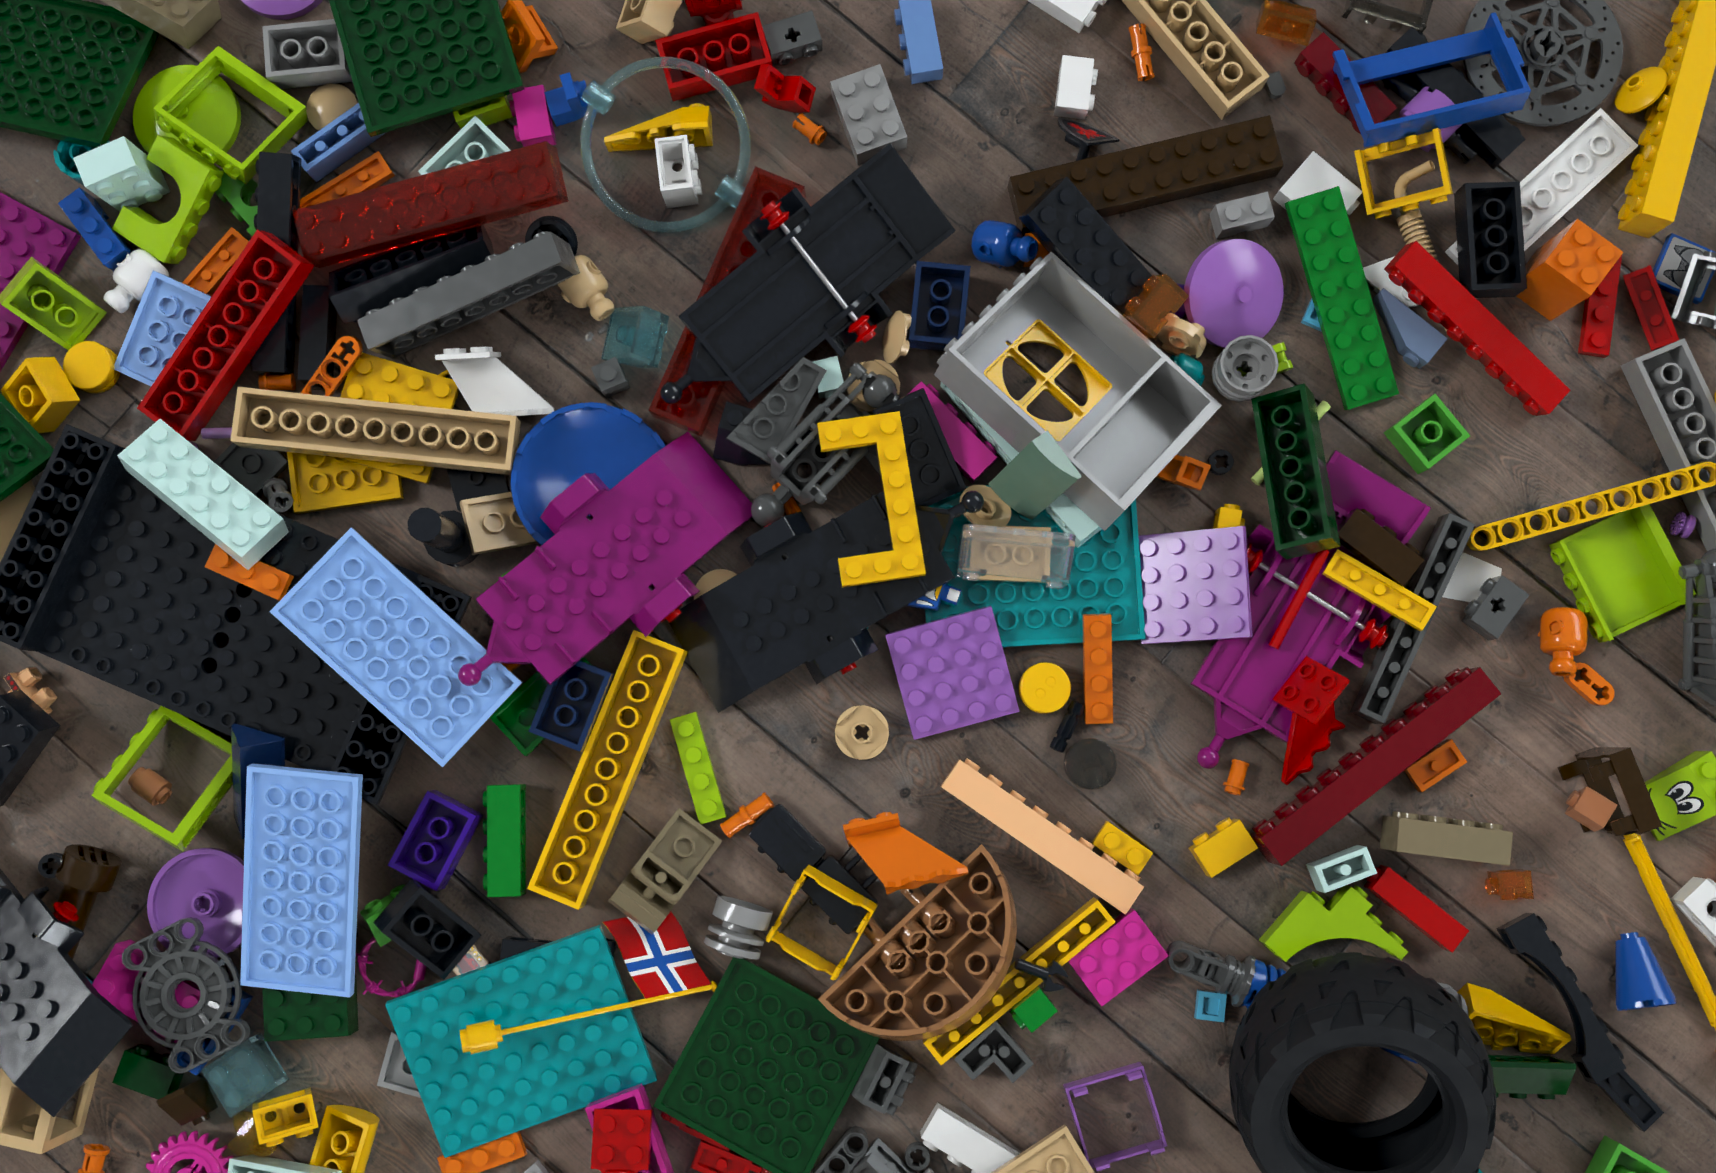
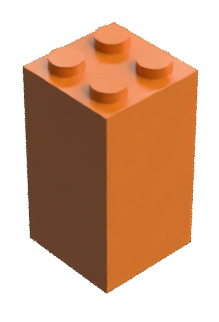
[1516,219,1623,321]

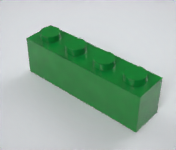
[483,784,526,897]

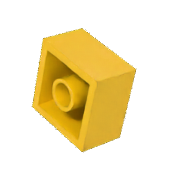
[0,357,80,433]

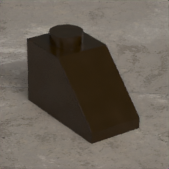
[156,1077,218,1126]

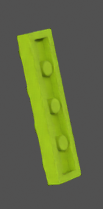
[670,712,727,824]

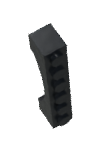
[1496,913,1626,1084]

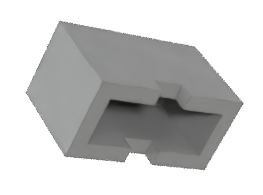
[1209,192,1275,239]

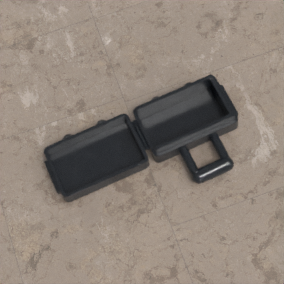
[749,804,878,934]

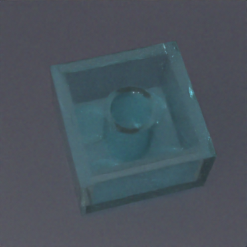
[201,1033,289,1118]

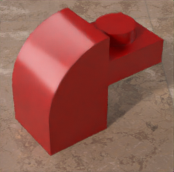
[754,63,816,113]

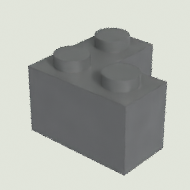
[953,1020,1034,1083]

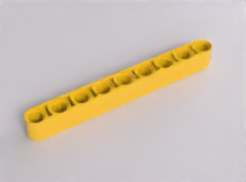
[1467,462,1716,551]

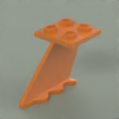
[843,812,968,895]

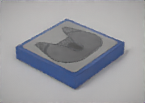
[1653,233,1716,304]

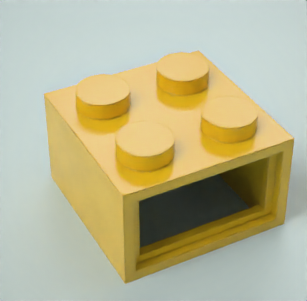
[252,1088,318,1147]

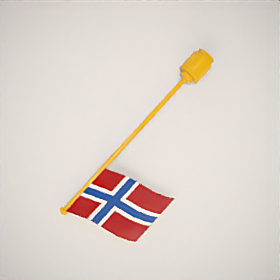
[459,911,717,1054]

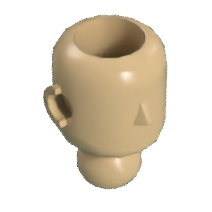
[557,255,614,321]

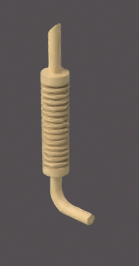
[1394,160,1447,334]

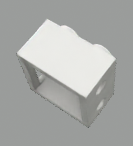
[655,135,702,208]

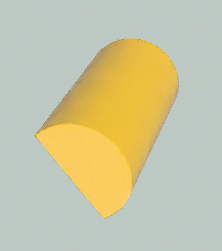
[309,1105,380,1173]

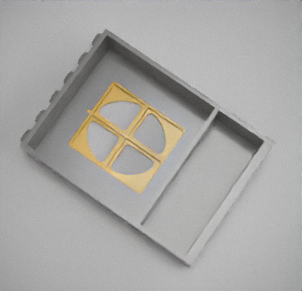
[934,251,1222,531]

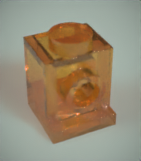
[1485,869,1534,900]

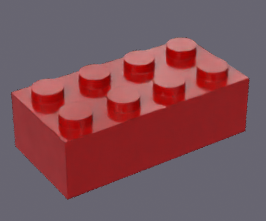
[655,12,773,102]

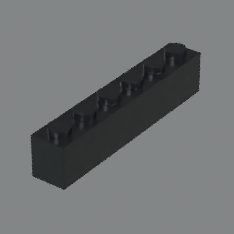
[1386,27,1526,170]

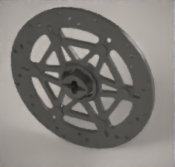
[1463,0,1623,127]

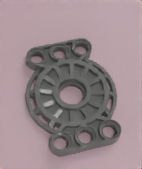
[122,917,250,1073]

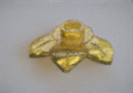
[228,1111,278,1157]

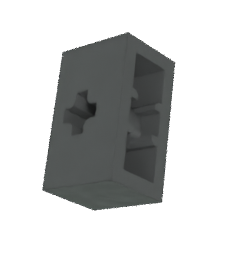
[762,10,823,66]
[1462,575,1529,640]

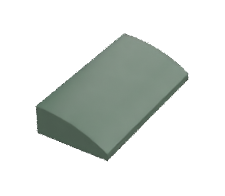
[988,431,1082,520]

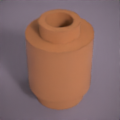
[128,767,172,806]

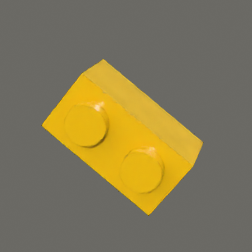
[1189,817,1258,878]

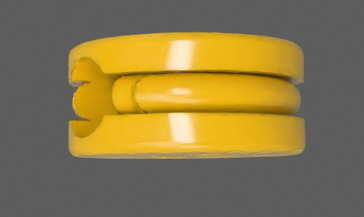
[63,341,120,394]
[1018,662,1071,714]

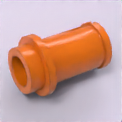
[792,113,827,145]
[258,372,296,391]
[1223,759,1250,796]

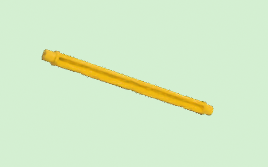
[1623,833,1716,1031]

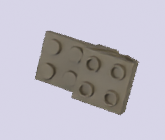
[608,808,722,934]

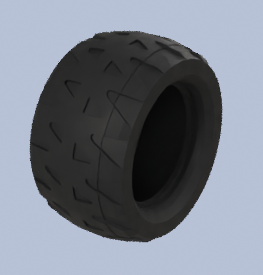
[1229,952,1496,1173]

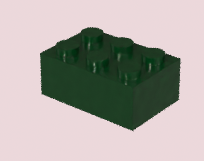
[263,975,359,1042]

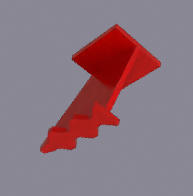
[1273,656,1350,785]

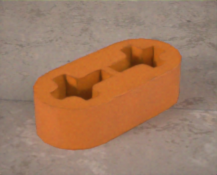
[1563,662,1615,706]

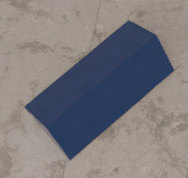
[231,723,285,839]

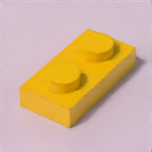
[1091,821,1153,875]

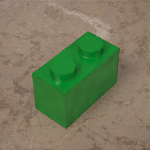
[1010,986,1058,1033]

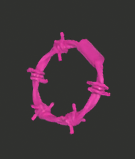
[356,936,427,998]

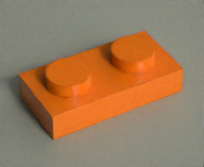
[1404,739,1467,792]

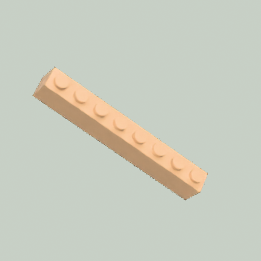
[940,758,1144,915]

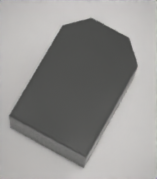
[1265,71,1286,99]

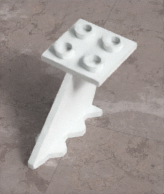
[435,347,554,416]

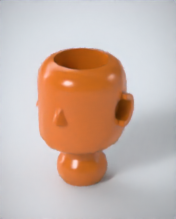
[1538,607,1588,676]

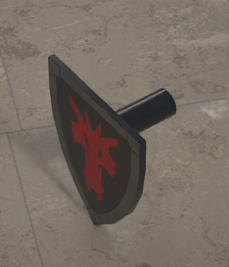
[1057,117,1120,161]

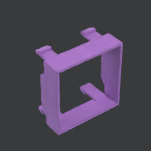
[1063,1062,1167,1172]

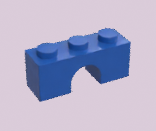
[58,187,134,271]

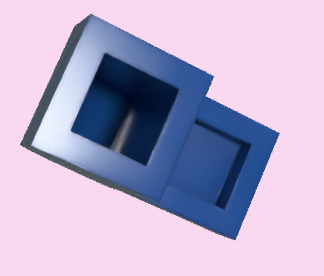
[544,72,592,127]

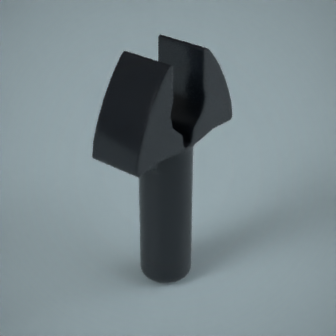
[1014,958,1068,992]

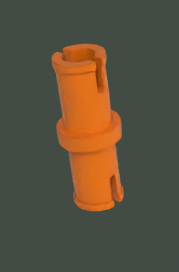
[1129,23,1155,81]
[720,792,774,838]

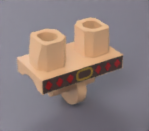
[3,667,57,714]

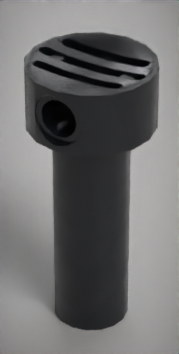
[407,508,479,567]

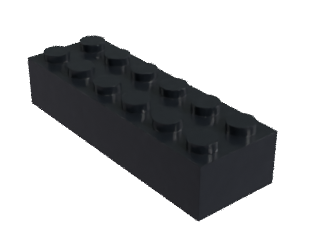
[1018,177,1172,331]
[329,216,494,324]

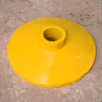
[1615,67,1668,114]

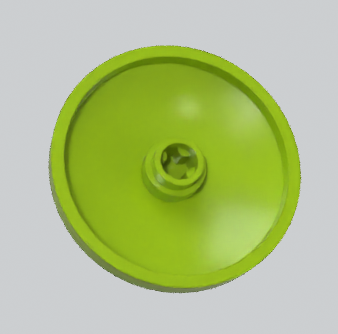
[133,65,241,156]

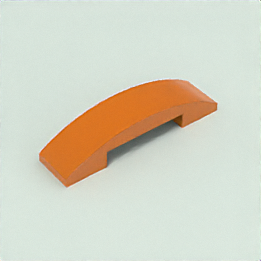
[1156,455,1211,491]

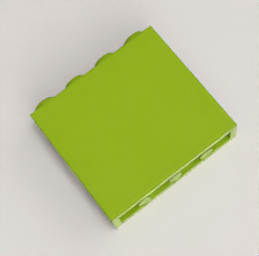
[1549,504,1696,643]

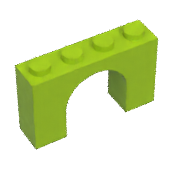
[112,135,224,264]

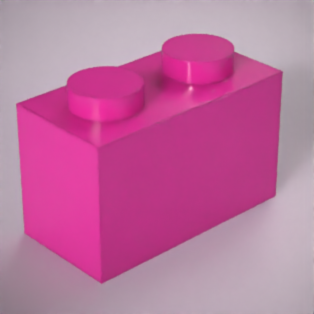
[509,85,557,150]

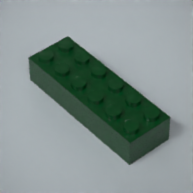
[1251,383,1341,560]

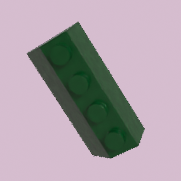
[1487,1054,1576,1099]

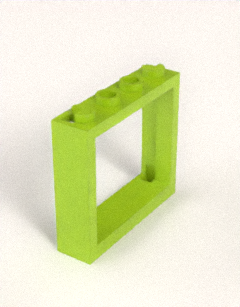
[153,46,308,184]
[91,706,233,852]

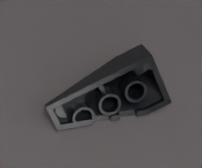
[713,402,827,466]

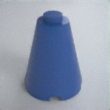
[1615,932,1677,1011]

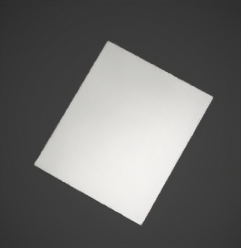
[1442,552,1502,605]

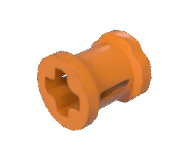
[78,1144,110,1173]

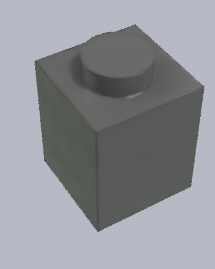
[591,357,631,398]

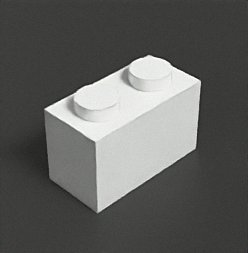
[1054,55,1098,120]

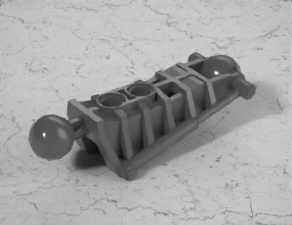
[751,362,900,527]
[1678,548,1716,706]

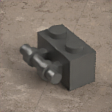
[851,1043,918,1116]

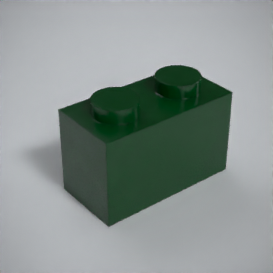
[112,1044,184,1100]

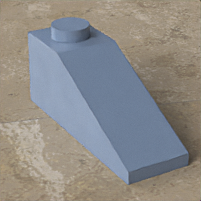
[1373,288,1448,369]

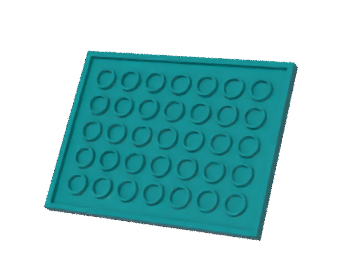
[925,485,1146,647]
[385,924,657,1158]

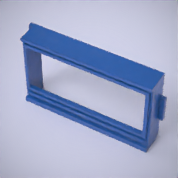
[1332,12,1531,148]

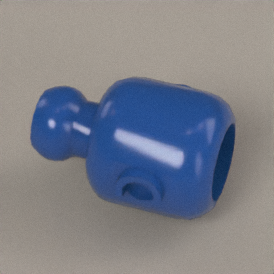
[971,220,1038,268]

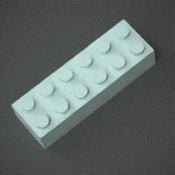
[117,419,289,570]

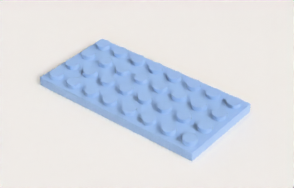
[269,528,523,767]
[240,763,363,997]

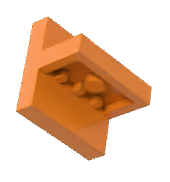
[501,0,558,73]

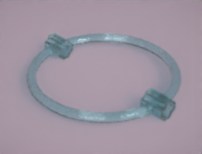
[580,57,751,233]

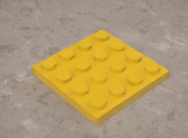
[337,352,459,485]
[287,452,404,514]

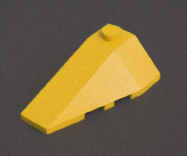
[604,103,713,152]
[1457,983,1571,1054]

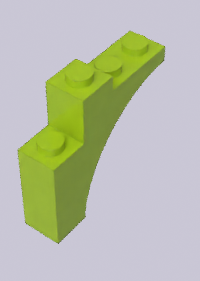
[1259,885,1408,962]

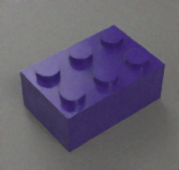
[388,790,483,891]

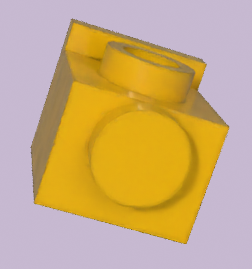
[1213,504,1245,529]

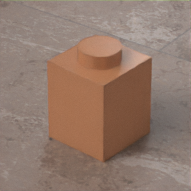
[1565,786,1617,832]

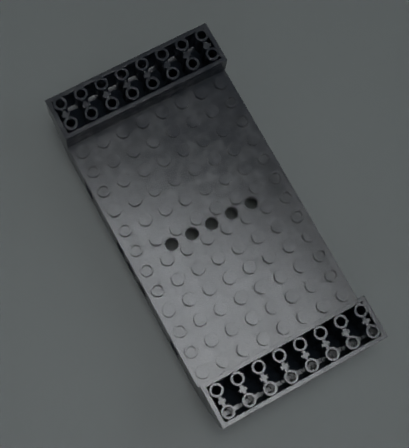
[0,424,472,805]

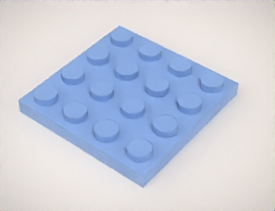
[114,270,212,386]

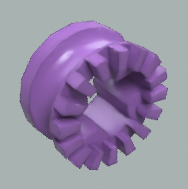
[1669,512,1696,539]

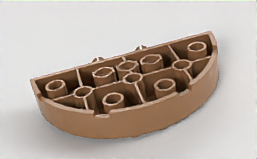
[818,844,1017,1041]

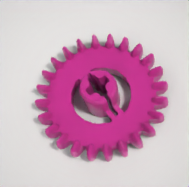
[146,1130,234,1173]

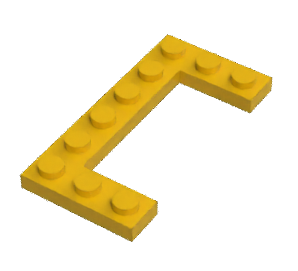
[817,411,926,588]

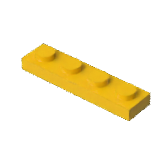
[1322,549,1437,631]

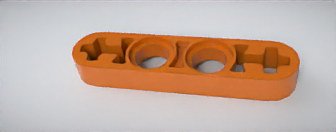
[301,336,363,397]

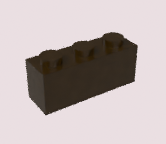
[1337,508,1424,586]

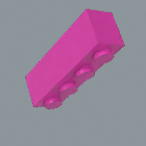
[907,381,997,484]

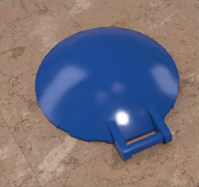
[511,402,665,545]

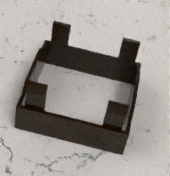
[1557,747,1662,836]

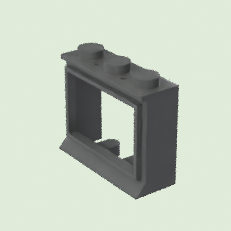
[1671,251,1716,329]

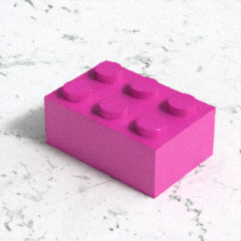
[1068,908,1169,1007]

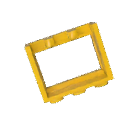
[1354,128,1453,219]

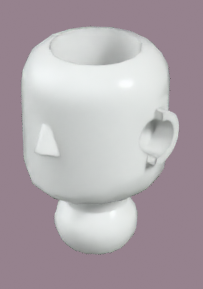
[103,249,169,313]

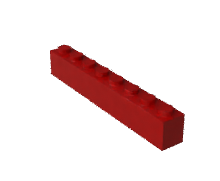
[1384,241,1571,416]

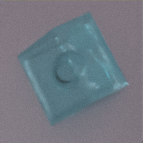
[601,306,669,368]

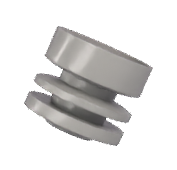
[1212,335,1279,402]
[704,895,773,959]

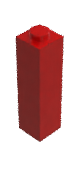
[1364,865,1469,953]

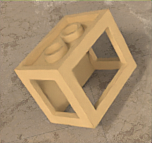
[0,1068,99,1154]

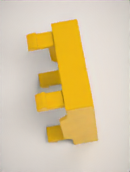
[766,864,878,980]

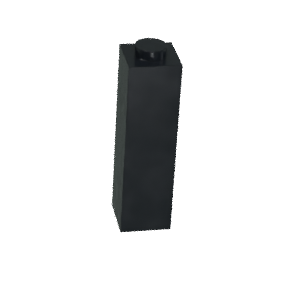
[297,285,337,390]

